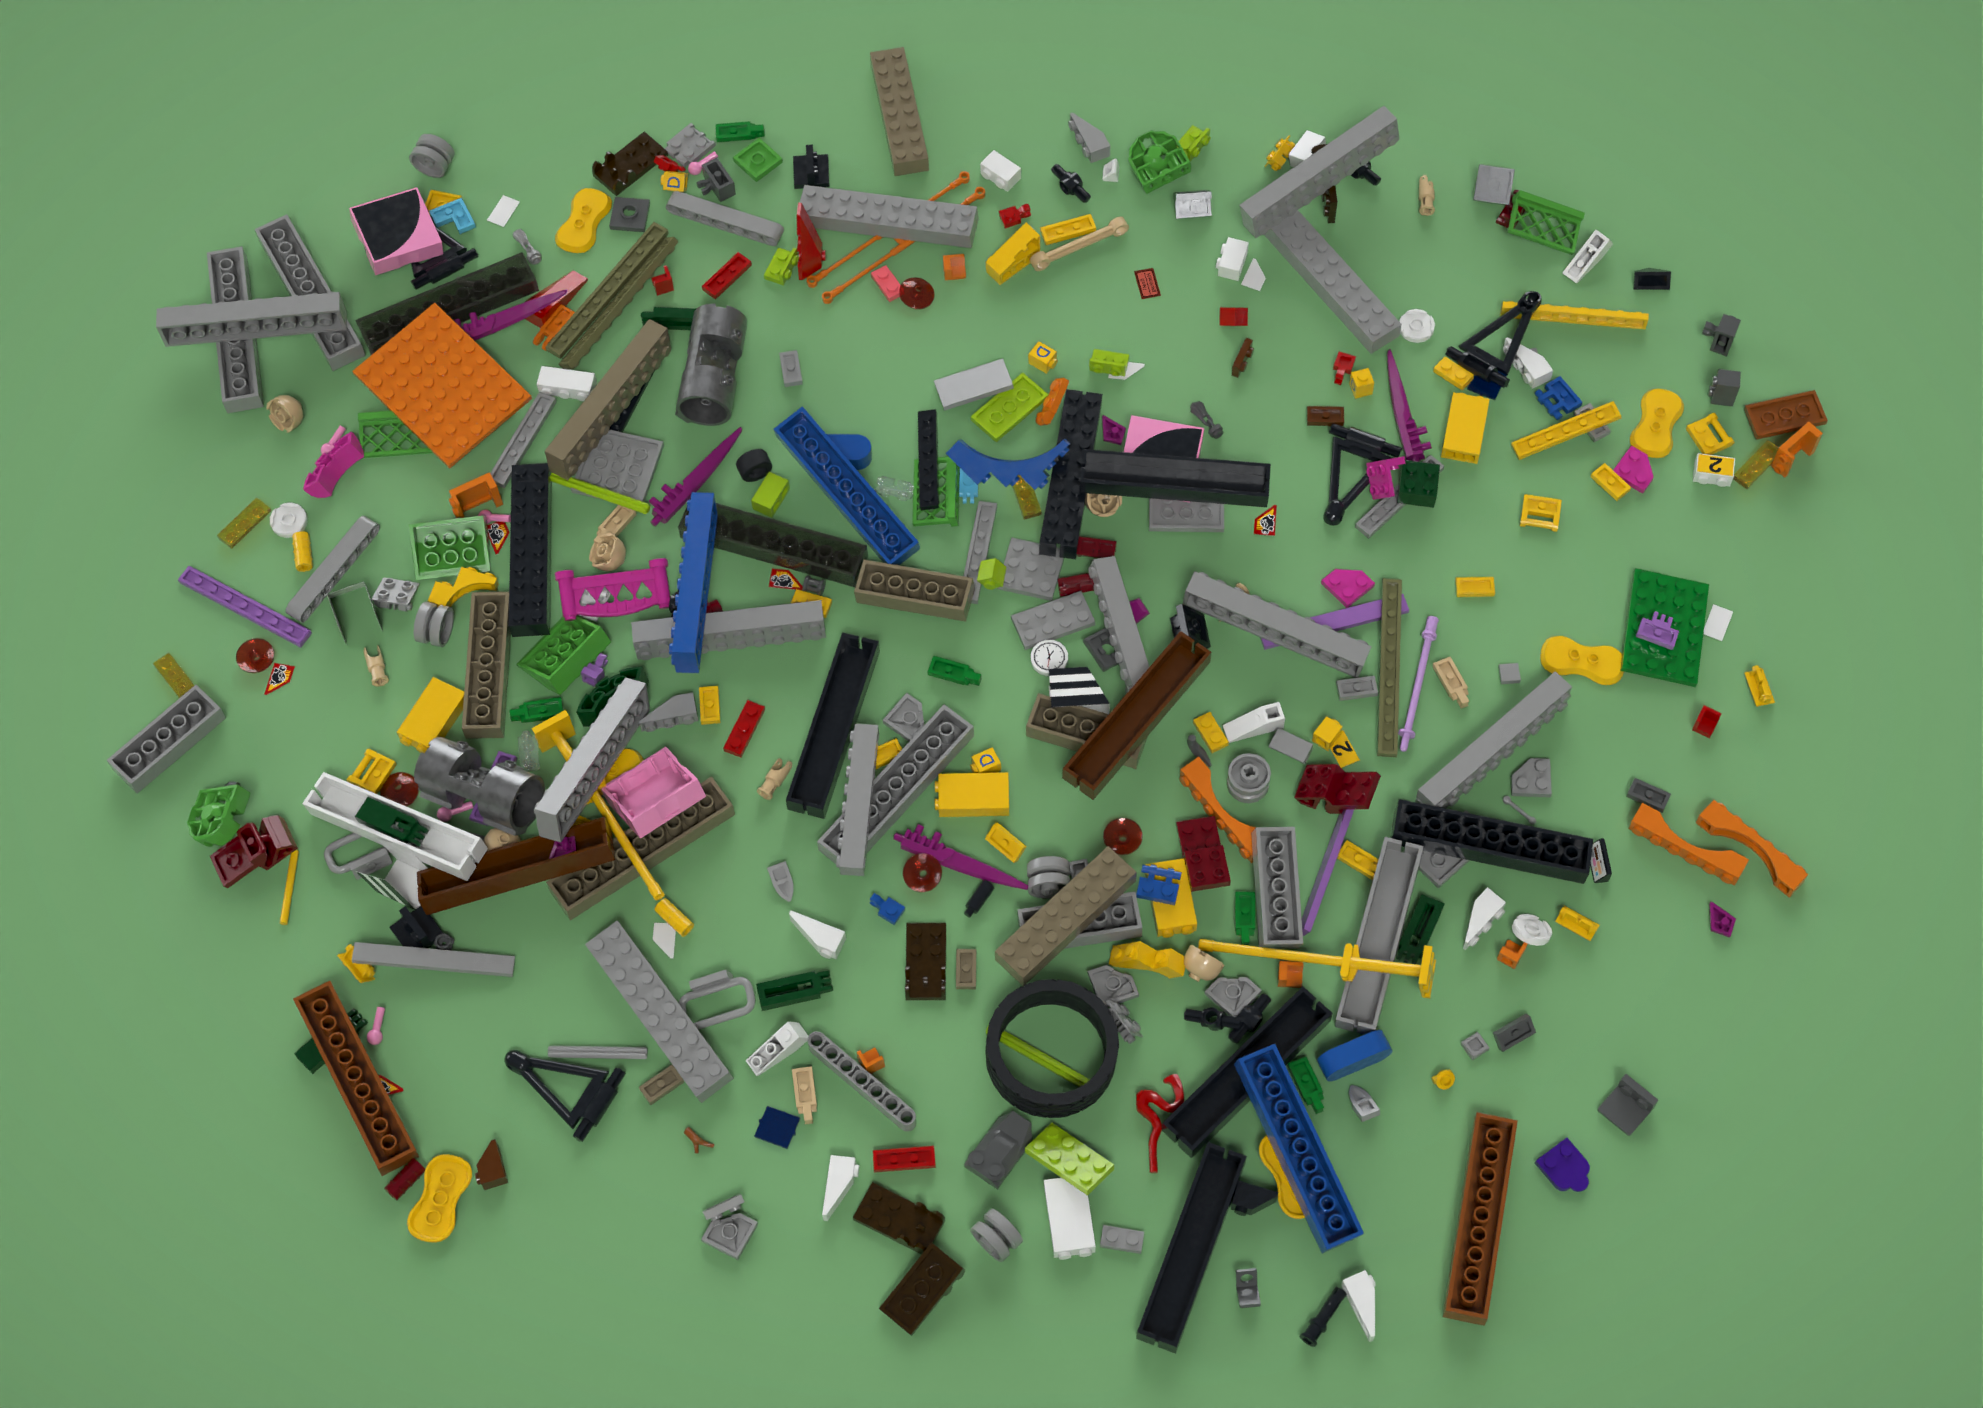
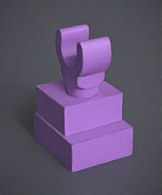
[581,653,608,687]

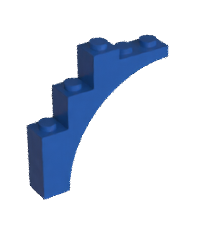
[946,439,1070,490]

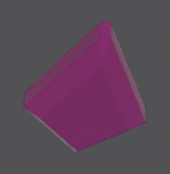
[1102,415,1126,445]
[1129,598,1150,624]
[549,836,577,859]
[1709,902,1736,938]

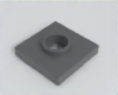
[609,197,650,232]
[1083,628,1119,672]

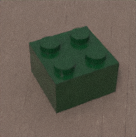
[1397,460,1440,508]

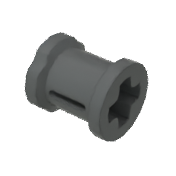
[802,575,826,596]

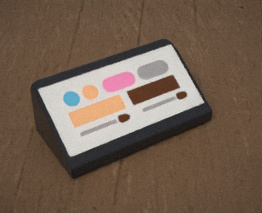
[1590,838,1612,883]

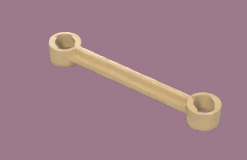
[1030,217,1129,271]

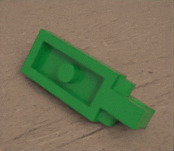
[716,121,765,142]
[927,656,982,686]
[509,697,563,723]
[1235,892,1255,945]
[1287,1056,1324,1114]

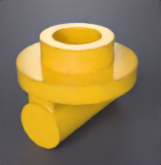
[1431,1069,1455,1090]

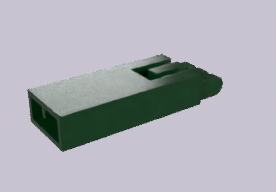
[641,307,697,330]
[355,797,429,847]
[1396,894,1445,964]
[756,971,833,1011]
[294,1009,368,1074]

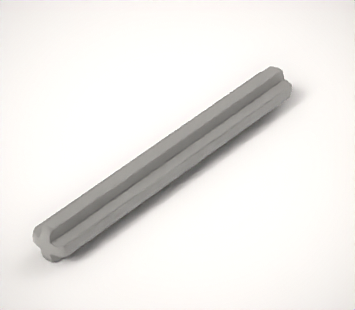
[548,1046,648,1059]

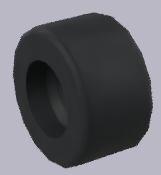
[736,449,772,482]

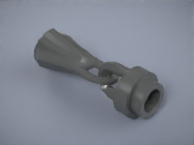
[1190,401,1224,439]

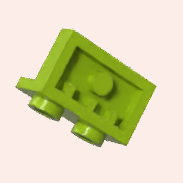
[1177,125,1211,162]
[764,247,799,286]
[1089,349,1129,376]

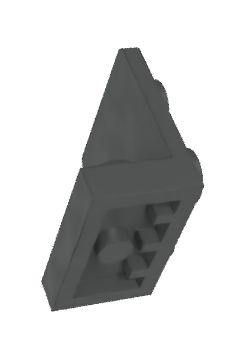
[1598,1074,1658,1136]

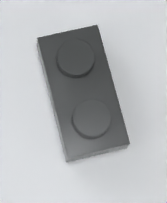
[1626,778,1671,813]
[1493,1014,1536,1052]

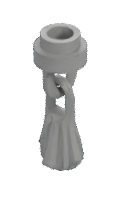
[513,229,541,265]

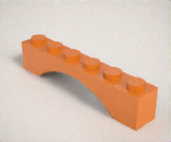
[1179,757,1256,863]
[1696,800,1808,898]
[1629,803,1749,886]

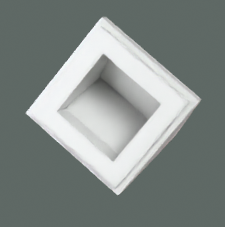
[1102,158,1119,182]

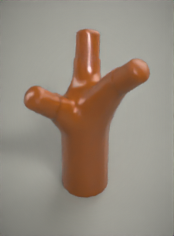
[684,1127,714,1153]

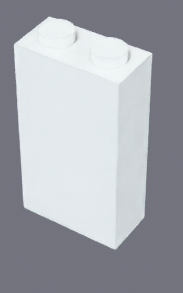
[1044,1178,1096,1260]

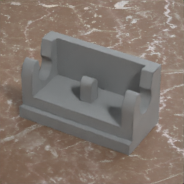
[1269,728,1313,764]

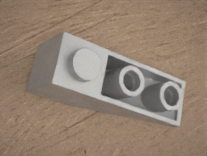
[1068,113,1110,163]
[639,692,698,732]

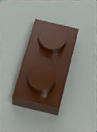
[1231,338,1254,378]
[1307,406,1344,426]

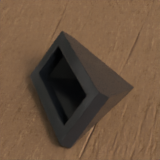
[1633,268,1671,290]

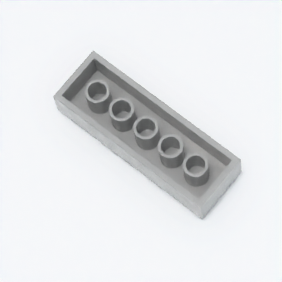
[107,685,226,794]
[1251,827,1303,949]
[1018,891,1142,949]

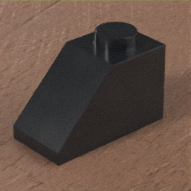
[1231,1181,1279,1216]

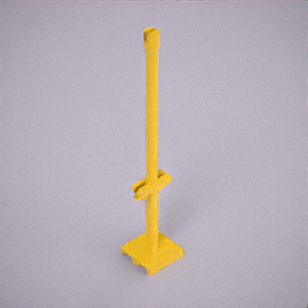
[531,710,665,901]
[1198,939,1436,999]

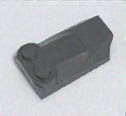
[964,1111,1033,1190]

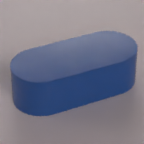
[827,434,872,470]
[1317,1030,1393,1081]

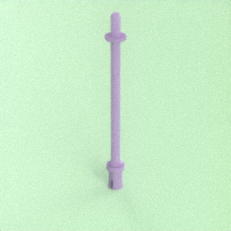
[1398,616,1439,752]

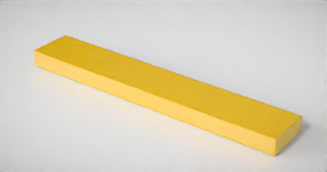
[1511,401,1621,460]

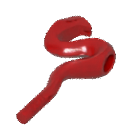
[1136,1074,1185,1173]

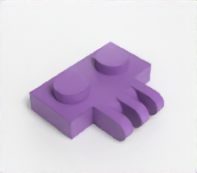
[1636,611,1679,650]

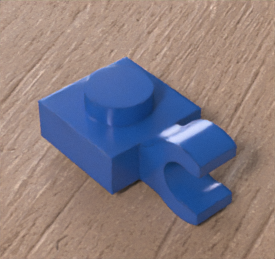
[870,893,905,925]

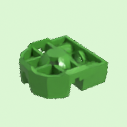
[1128,130,1191,194]
[187,784,250,847]

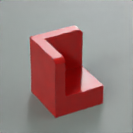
[651,265,674,296]
[1220,307,1248,326]
[1692,705,1721,739]

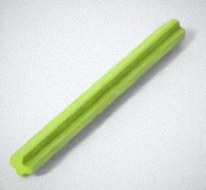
[550,473,650,514]
[985,1026,1090,1087]

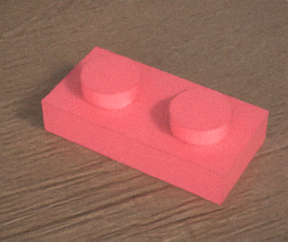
[871,265,905,302]

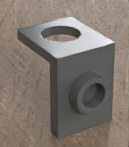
[1236,1268,1261,1308]

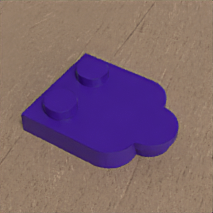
[1535,1138,1590,1192]

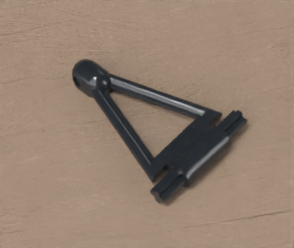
[411,225,478,290]
[1445,291,1542,388]
[1323,423,1402,526]
[504,1050,626,1142]

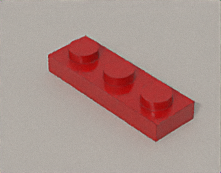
[702,252,752,300]
[723,700,765,758]
[873,1146,936,1173]

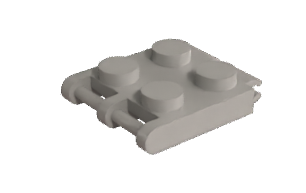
[665,123,716,167]

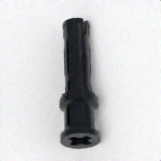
[1299,1287,1347,1347]

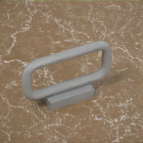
[324,833,392,880]
[679,970,755,1030]

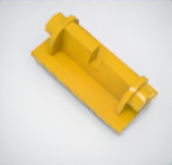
[1264,135,1295,171]
[1744,665,1775,707]
[1555,905,1600,941]
[337,944,375,983]

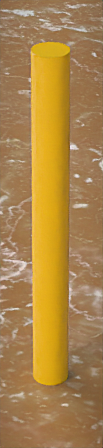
[280,850,299,925]

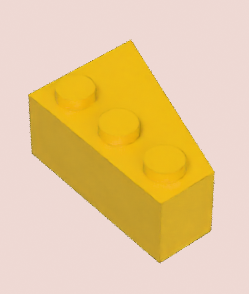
[986,222,1040,285]

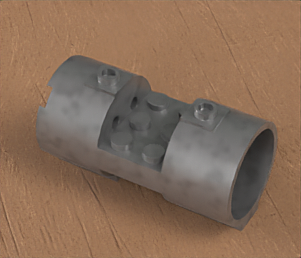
[675,304,747,426]
[414,737,545,836]

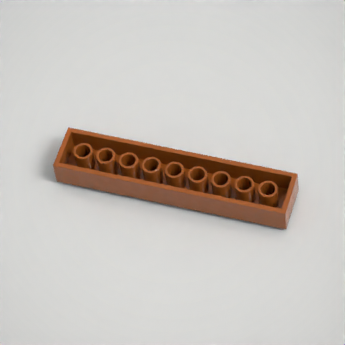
[293,981,419,1176]
[1443,1112,1518,1326]

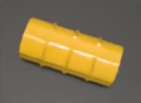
[292,531,313,572]
[654,898,694,937]

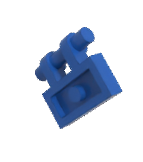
[1535,376,1582,420]
[1136,864,1182,905]

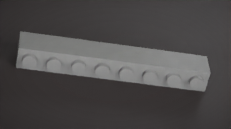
[1088,556,1149,694]
[836,724,879,876]

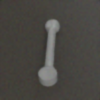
[1503,796,1536,825]

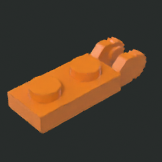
[533,304,575,351]
[1036,378,1069,426]

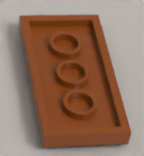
[1744,390,1828,440]

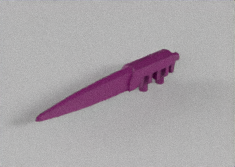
[453,290,567,341]
[1387,349,1432,462]
[649,427,742,527]
[893,824,1028,890]

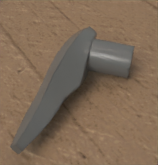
[1187,735,1212,767]

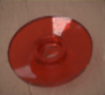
[899,277,935,309]
[236,638,274,673]
[380,772,419,807]
[1103,818,1143,855]
[903,853,942,892]

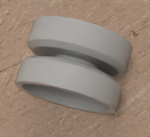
[409,134,455,178]
[414,602,454,647]
[1227,753,1271,803]
[1027,856,1071,899]
[970,1209,1023,1262]

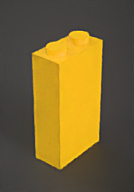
[1441,392,1490,464]
[397,677,464,753]
[935,772,1009,817]
[1145,858,1197,938]

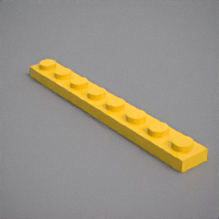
[1500,301,1649,330]

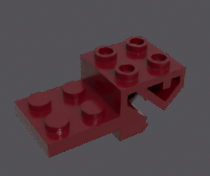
[1294,764,1381,814]
[210,815,298,888]
[1176,816,1231,892]

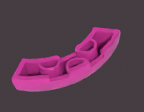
[303,431,364,498]

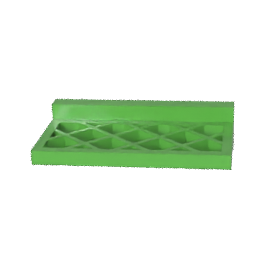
[1507,190,1585,255]
[358,411,433,458]
[913,457,960,527]

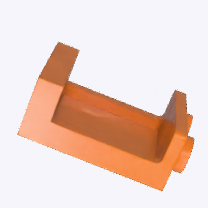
[1771,422,1823,478]
[448,472,503,518]

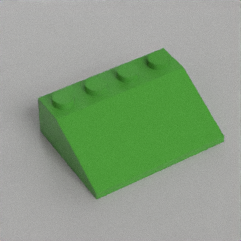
[409,515,491,580]
[517,616,611,695]

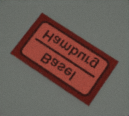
[1134,268,1161,299]

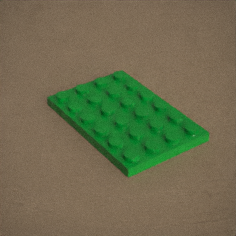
[1620,568,1709,687]

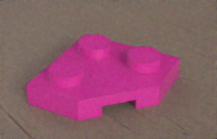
[1613,445,1654,494]
[1321,569,1375,608]

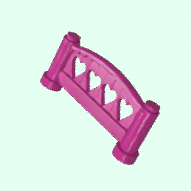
[555,558,670,621]

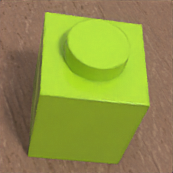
[977,558,1006,590]

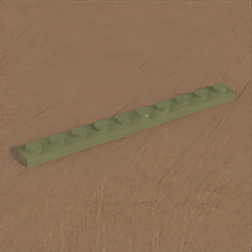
[546,222,669,359]
[559,237,678,369]
[1377,578,1402,758]

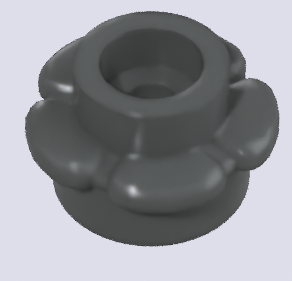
[434,934,454,950]

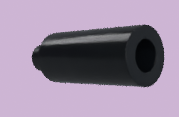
[964,880,995,918]

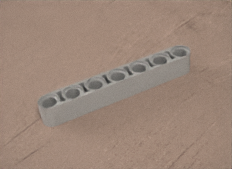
[666,191,784,246]
[285,516,380,623]
[807,1031,917,1131]

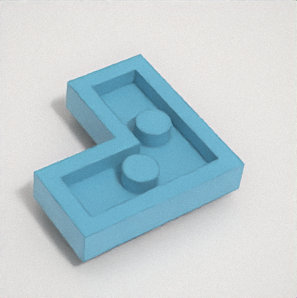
[429,198,476,234]

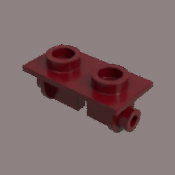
[1057,573,1094,597]

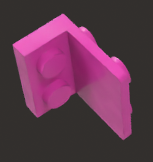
[1366,456,1406,500]

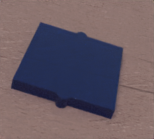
[1467,371,1507,400]
[754,1106,800,1149]

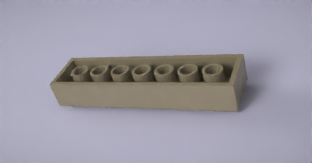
[870,47,929,176]
[462,592,511,739]
[995,846,1137,986]

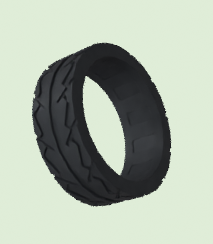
[985,979,1119,1118]

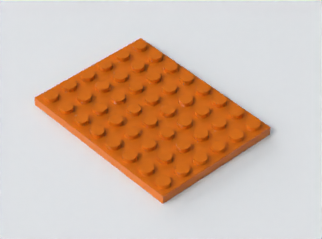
[352,303,532,469]

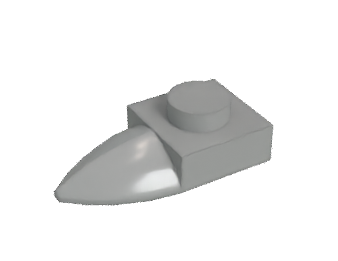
[767,861,793,902]
[1349,1085,1380,1122]

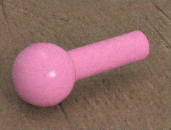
[688,151,718,175]
[321,426,346,454]
[478,510,511,524]
[437,801,474,822]
[366,1007,385,1045]

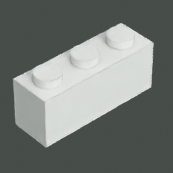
[537,366,597,401]

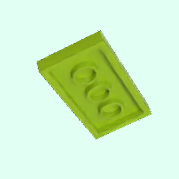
[971,373,1048,442]
[1025,1123,1114,1196]

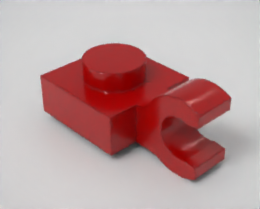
[654,155,686,172]
[999,204,1031,229]
[1333,351,1356,385]

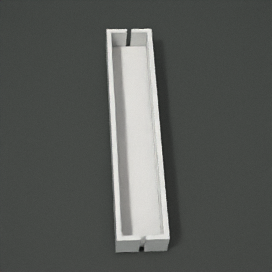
[302,772,488,881]

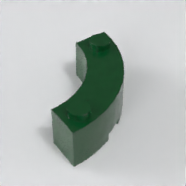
[576,666,649,727]

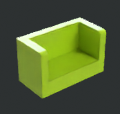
[751,472,790,518]

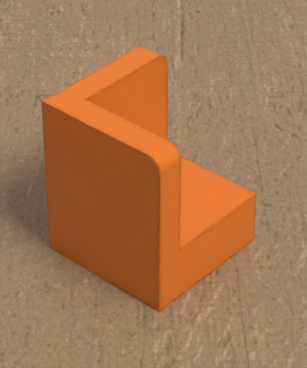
[943,254,966,280]
[1497,940,1528,969]
[1278,961,1304,988]
[857,1048,885,1074]

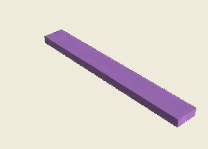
[178,566,312,648]
[1260,594,1409,650]
[1302,810,1354,936]

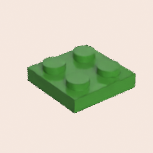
[733,138,783,182]

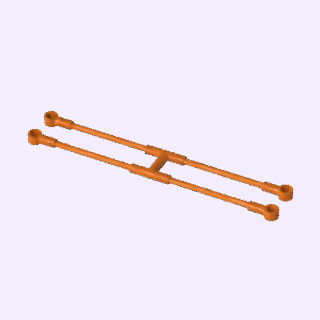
[807,171,985,304]

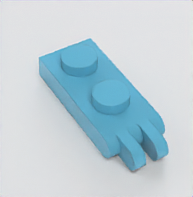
[959,468,978,504]

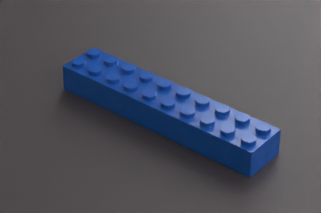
[774,406,920,565]
[669,492,718,673]
[1234,1044,1364,1253]

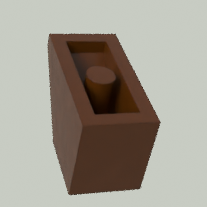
[475,1139,508,1190]

